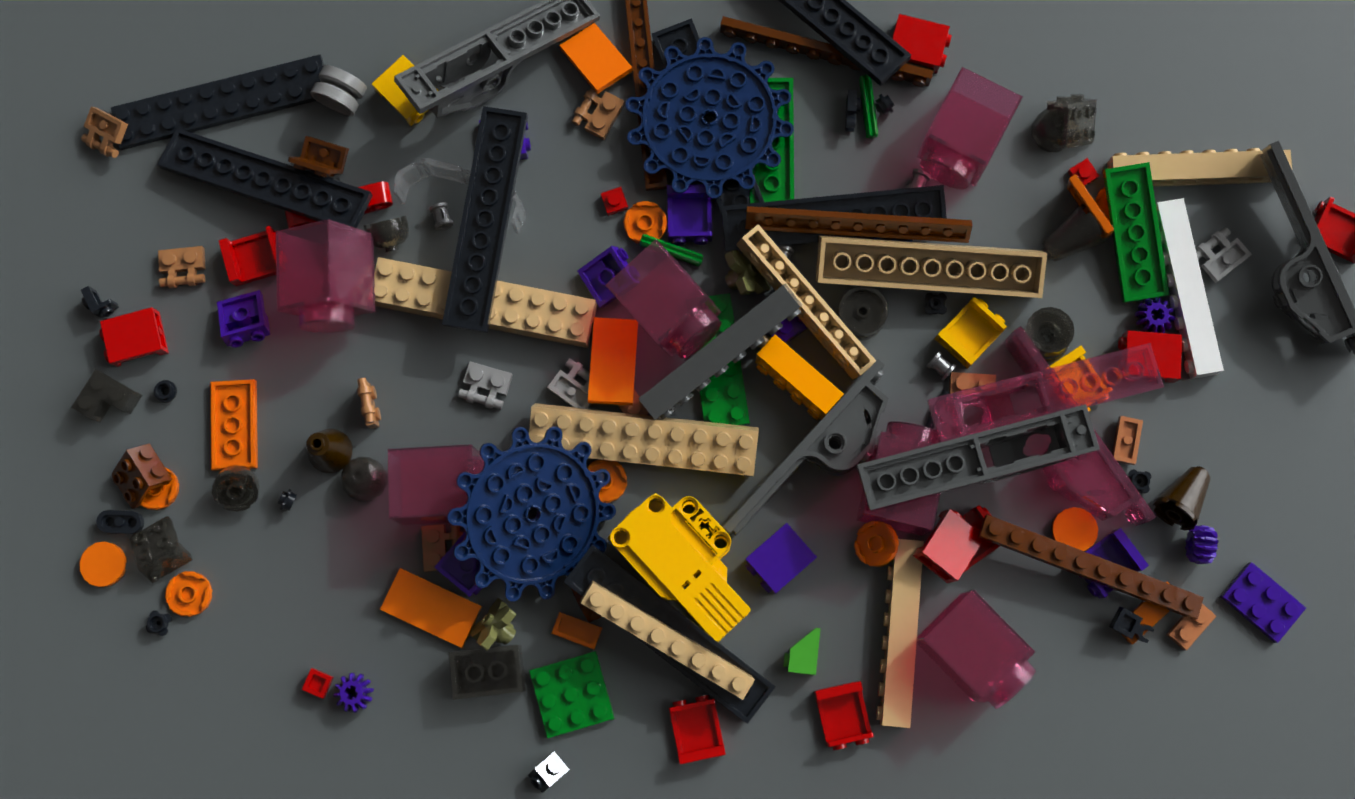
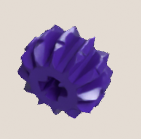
[1135,297,1175,333]
[1185,525,1219,564]
[333,673,374,713]

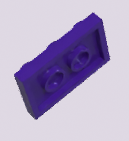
[1220,562,1306,643]

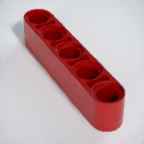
[285,181,393,231]

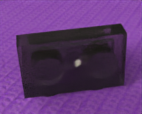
[1047,94,1097,148]
[130,516,192,583]

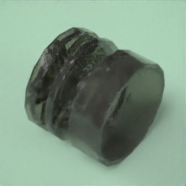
[1021,307,1075,363]

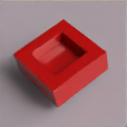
[1068,158,1100,186]
[600,187,629,216]
[302,668,334,699]

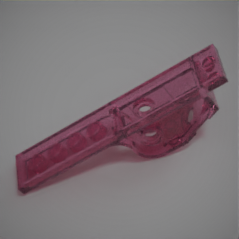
[1005,326,1156,526]
[927,343,1164,443]

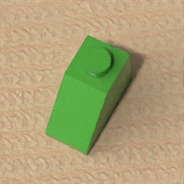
[783,628,821,675]

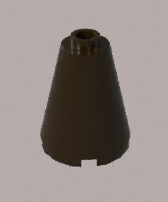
[306,429,352,473]
[1153,466,1211,531]

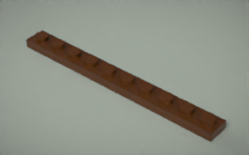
[625,0,667,191]
[720,16,934,87]
[745,206,972,243]
[978,514,1204,620]

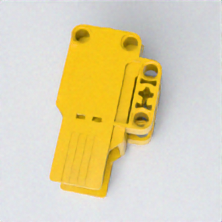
[607,493,750,642]

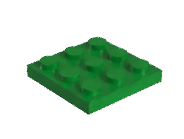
[529,651,615,738]

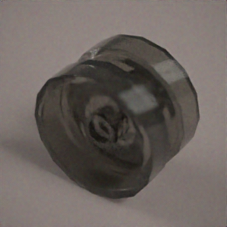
[837,286,888,340]

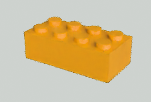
[755,335,844,420]

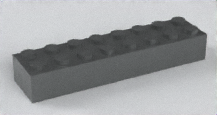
[638,283,802,420]

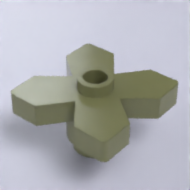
[725,250,771,295]
[470,598,516,651]

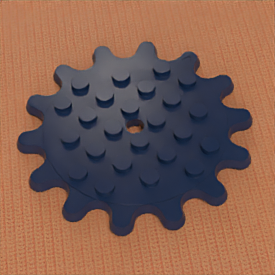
[625,37,794,199]
[447,426,616,602]

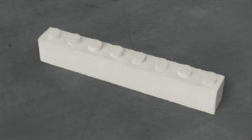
[1156,198,1224,379]

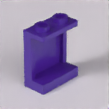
[667,184,712,245]
[745,523,817,594]
[1079,528,1149,599]

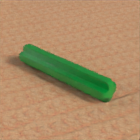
[859,75,878,139]
[639,234,703,266]

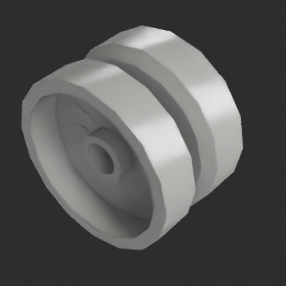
[310,65,367,116]

